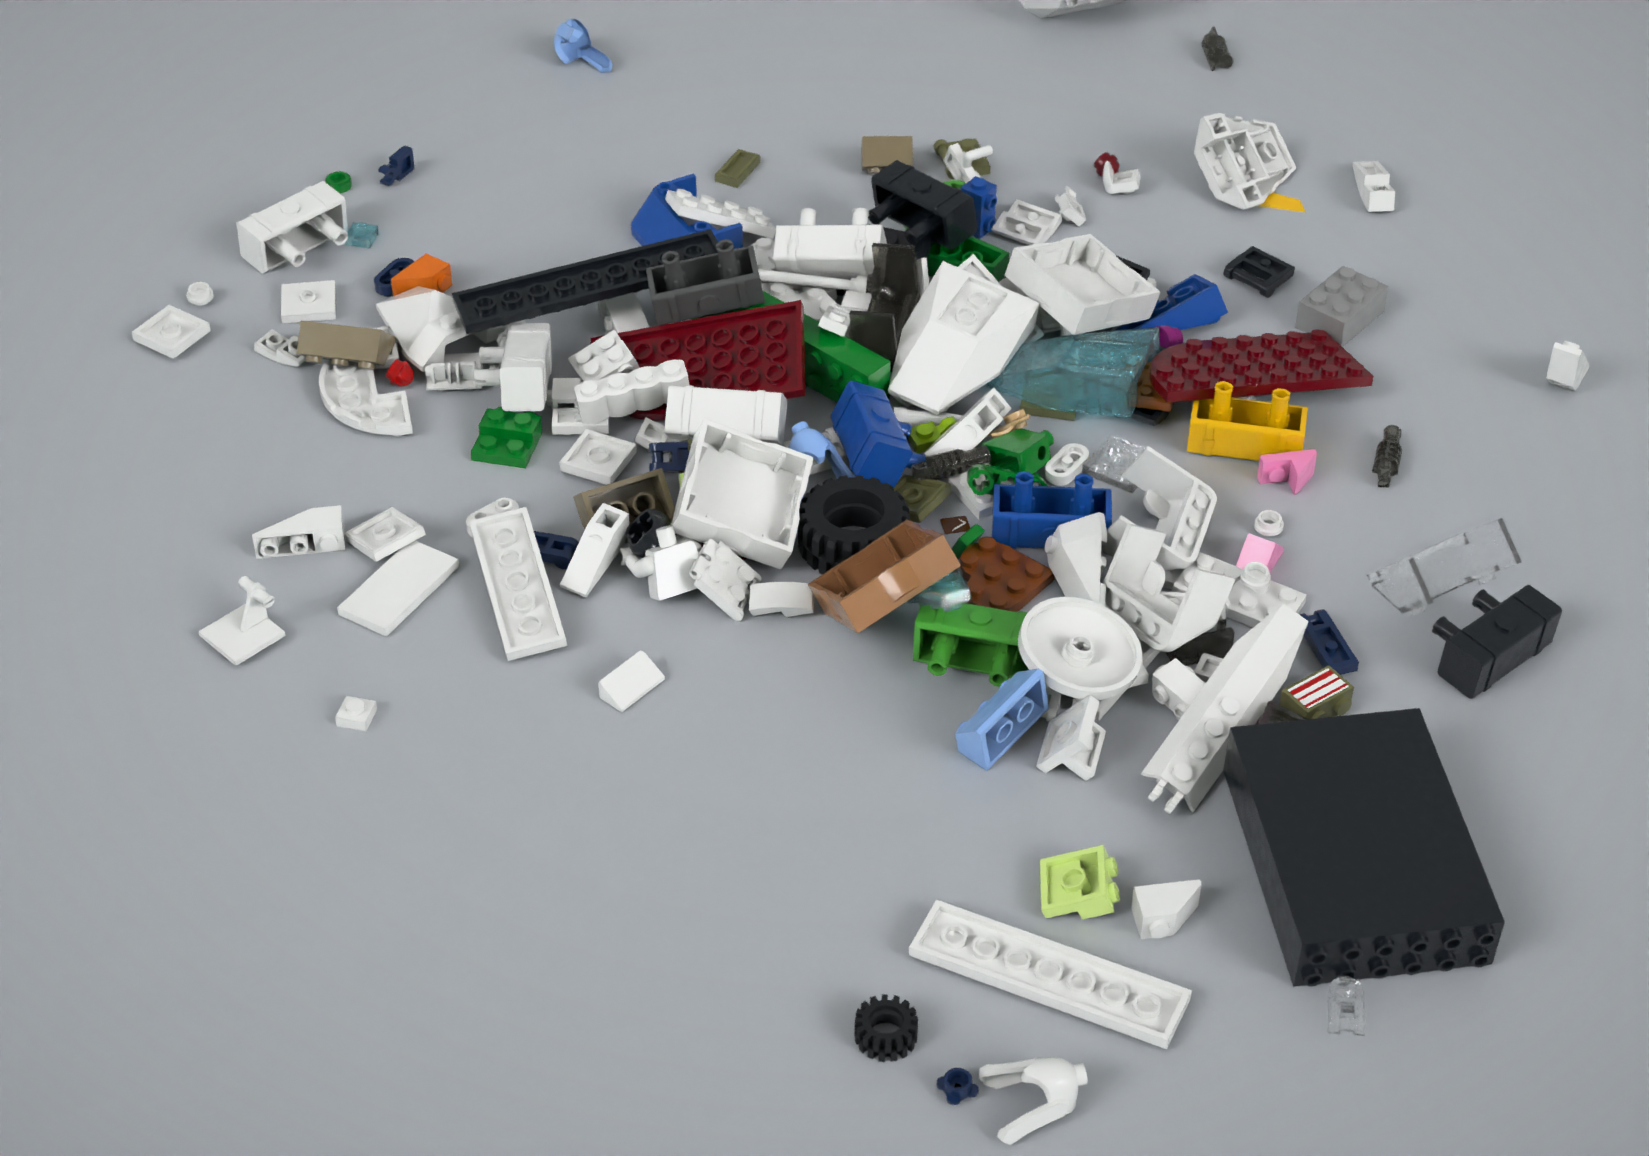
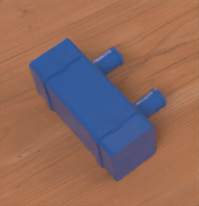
[830,381,926,488]
[992,471,1112,551]

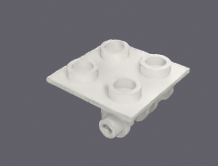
[425,353,483,391]

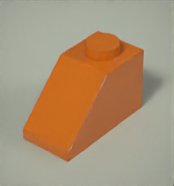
[391,253,452,296]

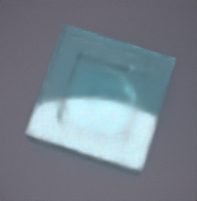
[345,222,379,249]

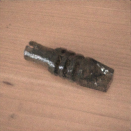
[1372,425,1402,488]
[911,445,991,481]

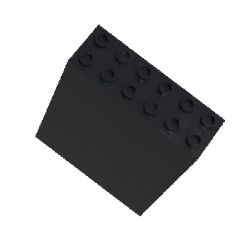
[1223,708,1505,987]

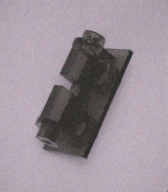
[1201,26,1233,71]

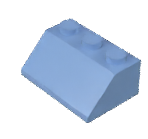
[955,669,1049,771]

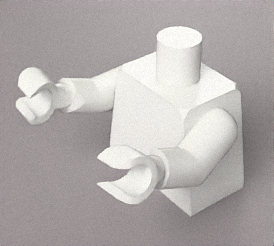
[620,525,702,601]

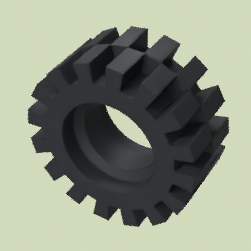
[855,994,918,1062]

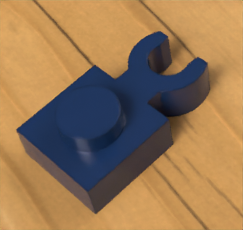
[378,145,415,186]

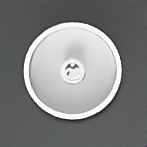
[1018,597,1142,700]

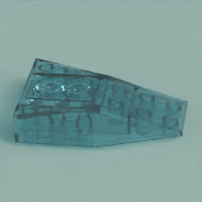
[983,327,1160,418]

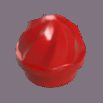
[385,359,414,387]

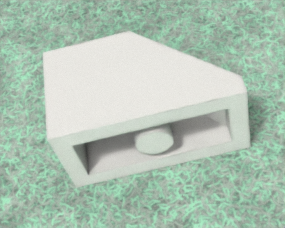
[1131,879,1202,939]

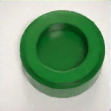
[325,171,352,193]

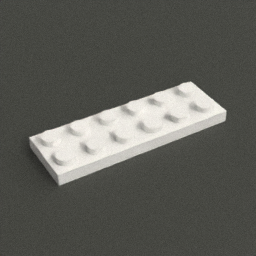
[469,507,567,661]

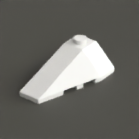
[1045,512,1107,606]

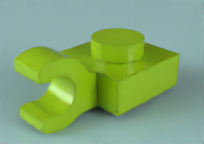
[907,416,957,454]

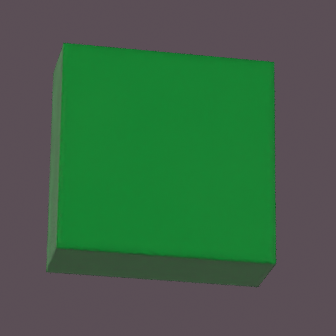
[952,524,985,559]

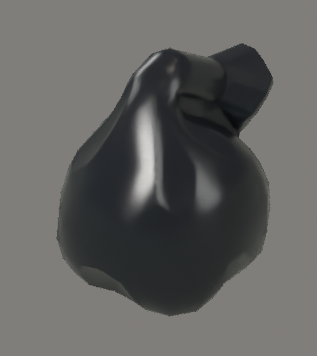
[625,509,678,558]

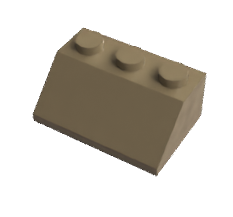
[296,321,396,370]
[573,468,675,529]

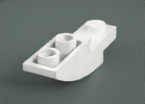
[923,388,1012,477]

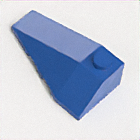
[1114,274,1228,341]

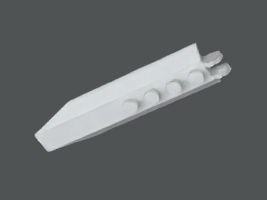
[1141,603,1309,814]

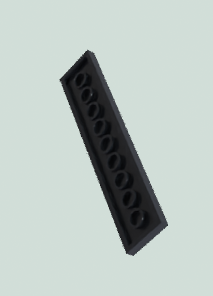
[452,229,718,334]

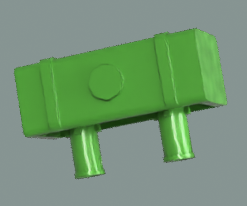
[913,596,1029,687]

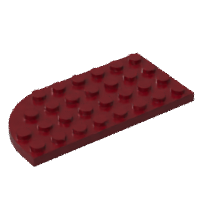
[590,300,806,421]
[1149,329,1374,402]

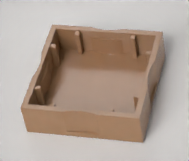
[808,520,961,633]

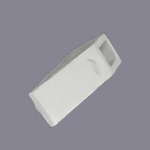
[560,503,630,598]
[252,505,345,559]

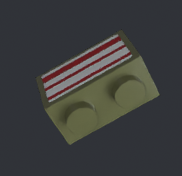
[1278,665,1354,721]

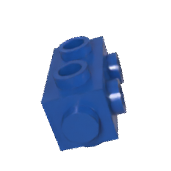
[960,176,997,239]

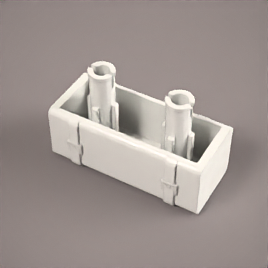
[237,181,348,274]
[773,208,888,281]
[474,323,552,411]
[665,385,787,446]

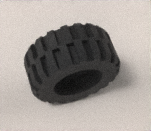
[798,475,910,574]

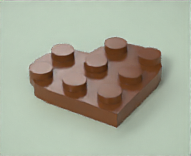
[960,536,1055,612]

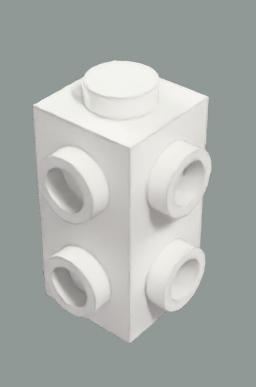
[1152,658,1206,720]

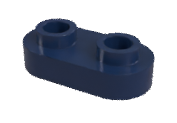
[374,258,415,297]

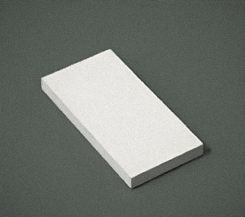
[337,540,459,637]

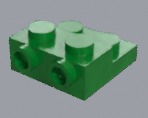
[471,406,542,469]

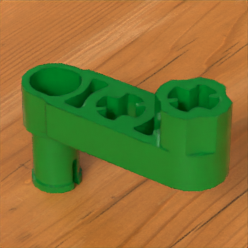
[967,464,1048,495]

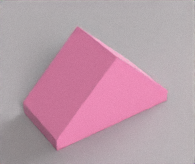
[1236,533,1284,573]

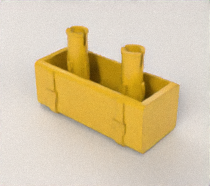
[1187,381,1308,461]

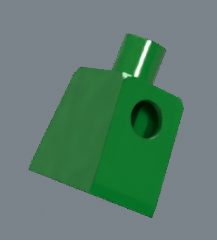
[982,428,1054,474]

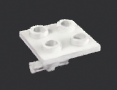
[199,576,286,666]

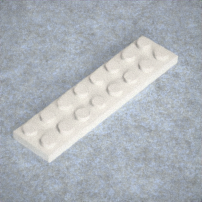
[909,899,1192,1049]

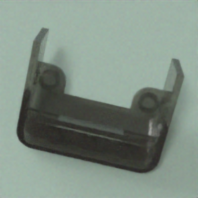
[849,243,921,373]

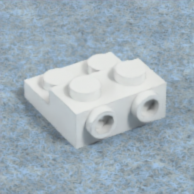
[568,330,640,382]

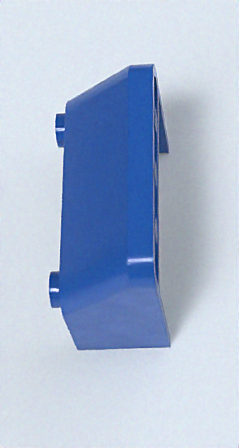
[631,173,743,249]

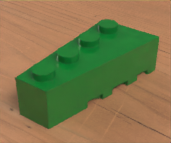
[927,236,1010,282]

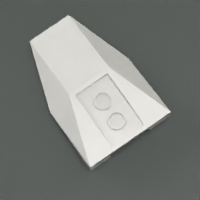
[888,261,1040,415]

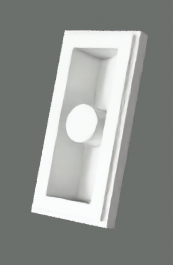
[598,650,665,712]

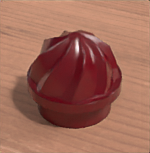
[1094,152,1120,176]

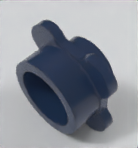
[937,1068,979,1105]

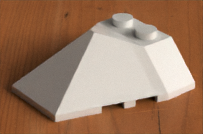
[1194,113,1297,210]
[376,286,505,372]

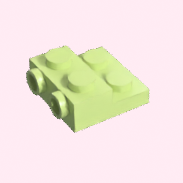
[1040,845,1120,920]

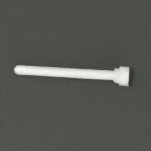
[758,269,867,293]

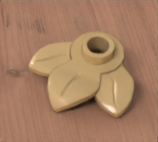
[986,408,1030,439]

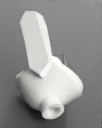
[979,1057,1088,1145]

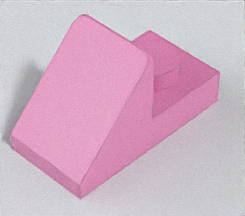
[1257,449,1317,495]

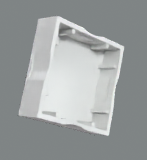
[1004,234,1160,335]
[671,418,813,570]

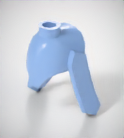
[553,19,613,73]
[788,422,855,504]

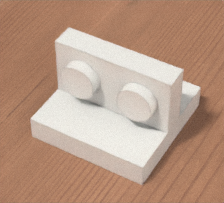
[1036,694,1106,781]

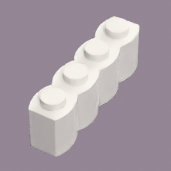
[574,360,689,424]

